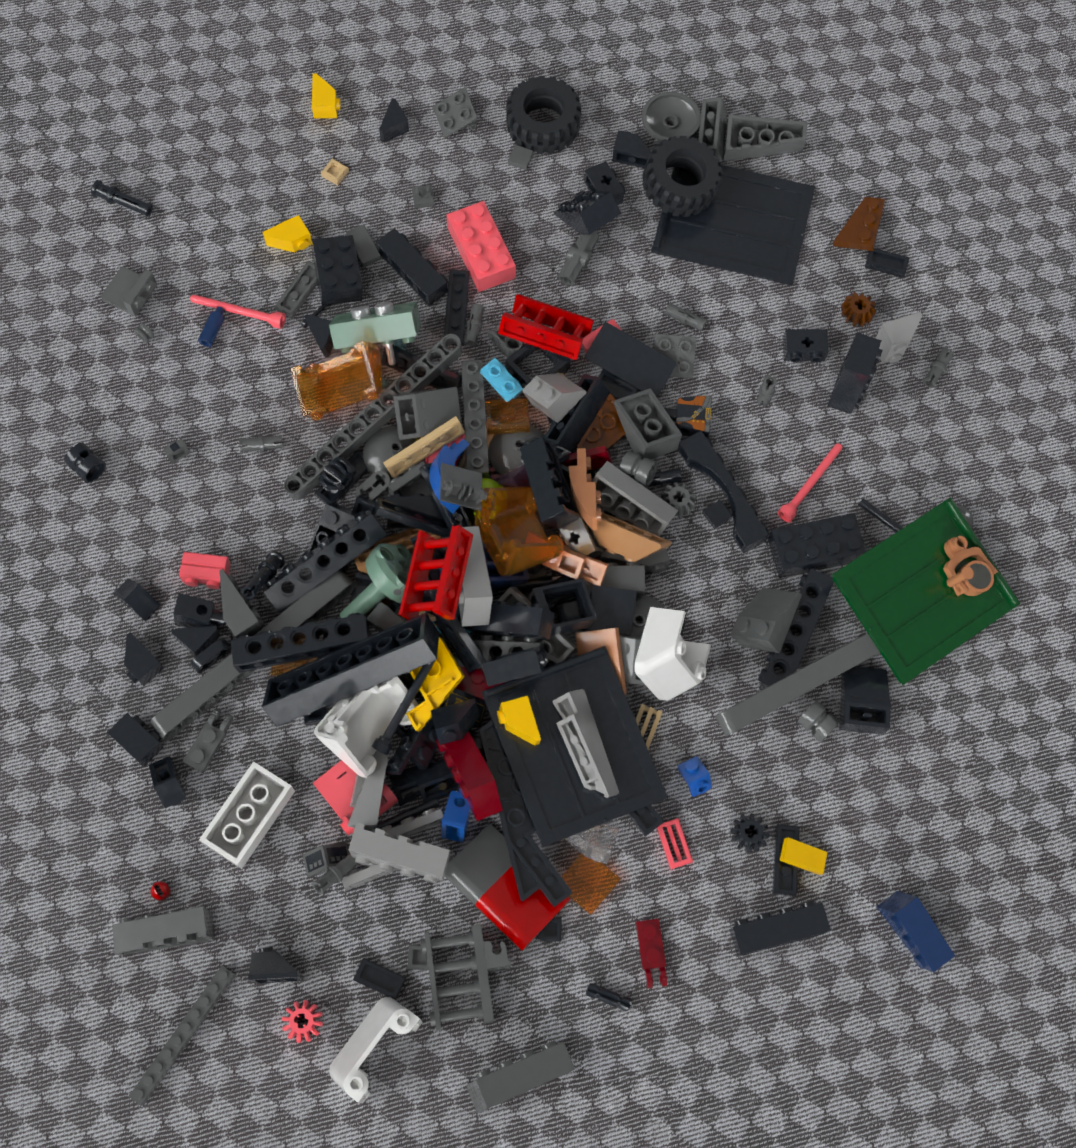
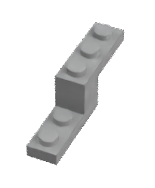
[342,808,443,891]

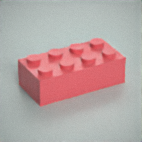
[446,201,516,292]

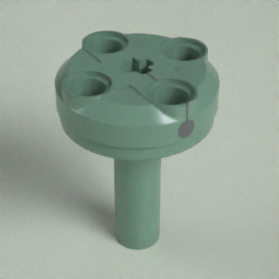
[340,543,429,618]

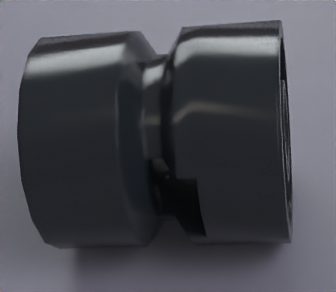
[64,443,106,483]

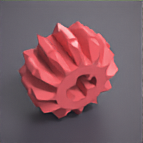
[282,1000,323,1043]

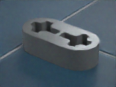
[355,470,392,501]

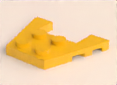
[406,637,465,732]

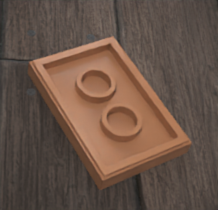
[575,628,627,695]

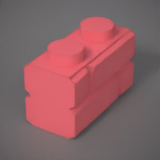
[179,552,231,589]

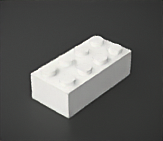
[199,761,295,869]

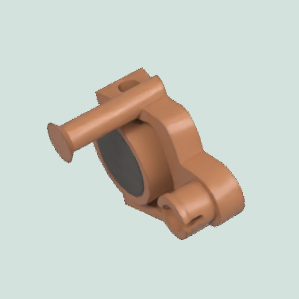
[943,536,998,596]

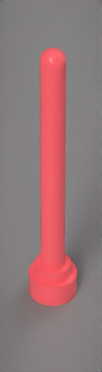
[190,295,286,329]
[777,443,842,523]

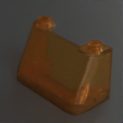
[290,341,382,421]
[475,487,564,576]

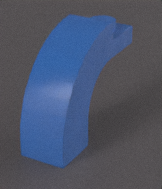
[429,439,469,514]

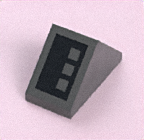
[302,843,350,878]

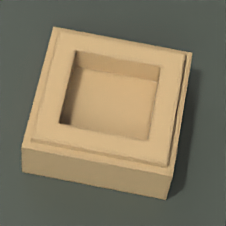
[321,158,349,186]

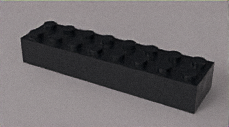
[262,613,439,727]

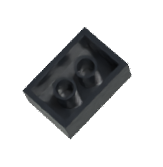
[312,235,363,305]

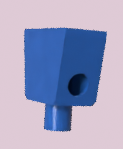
[441,785,472,843]

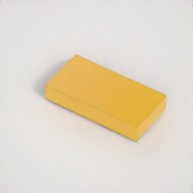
[780,837,827,875]

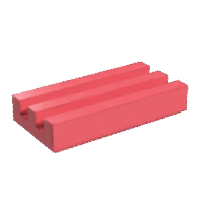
[657,818,693,870]

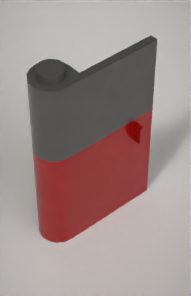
[445,823,571,951]

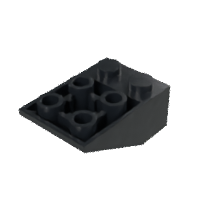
[553,190,622,235]
[308,502,365,574]
[839,666,891,735]

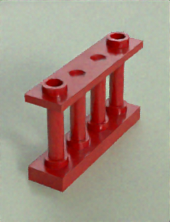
[498,294,594,360]
[399,525,473,620]

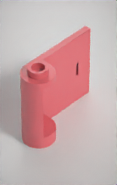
[313,760,398,836]

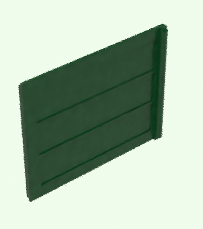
[832,497,1020,685]

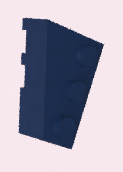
[876,891,955,973]

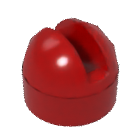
[150,881,171,901]

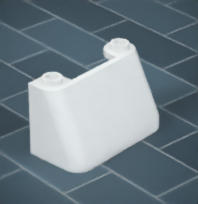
[314,676,419,778]
[329,997,423,1103]

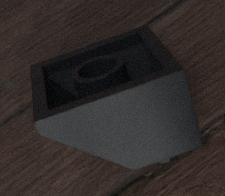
[248,947,303,984]

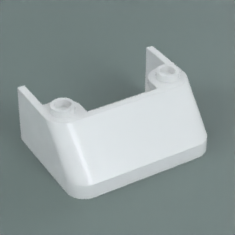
[635,607,711,701]

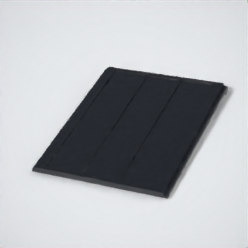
[651,165,815,285]
[481,646,668,847]

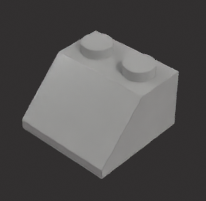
[876,312,922,364]
[522,373,586,423]

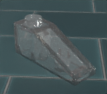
[566,824,619,864]

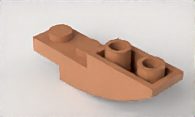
[569,448,602,531]
[522,532,609,586]

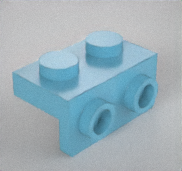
[480,358,523,402]

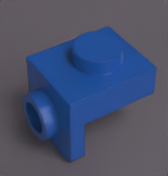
[677,756,712,797]

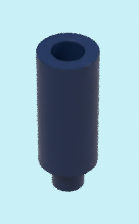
[198,307,225,347]

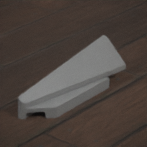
[552,689,619,798]
[348,750,388,831]

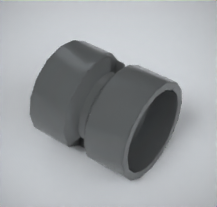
[619,451,658,488]
[797,700,841,743]

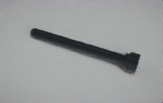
[372,660,436,755]

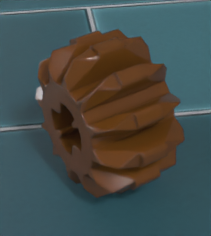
[841,292,876,327]

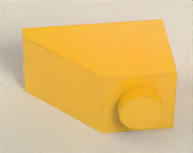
[311,73,341,118]
[262,215,312,252]
[497,696,541,746]

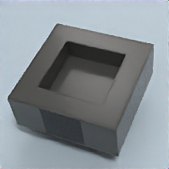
[163,438,190,464]

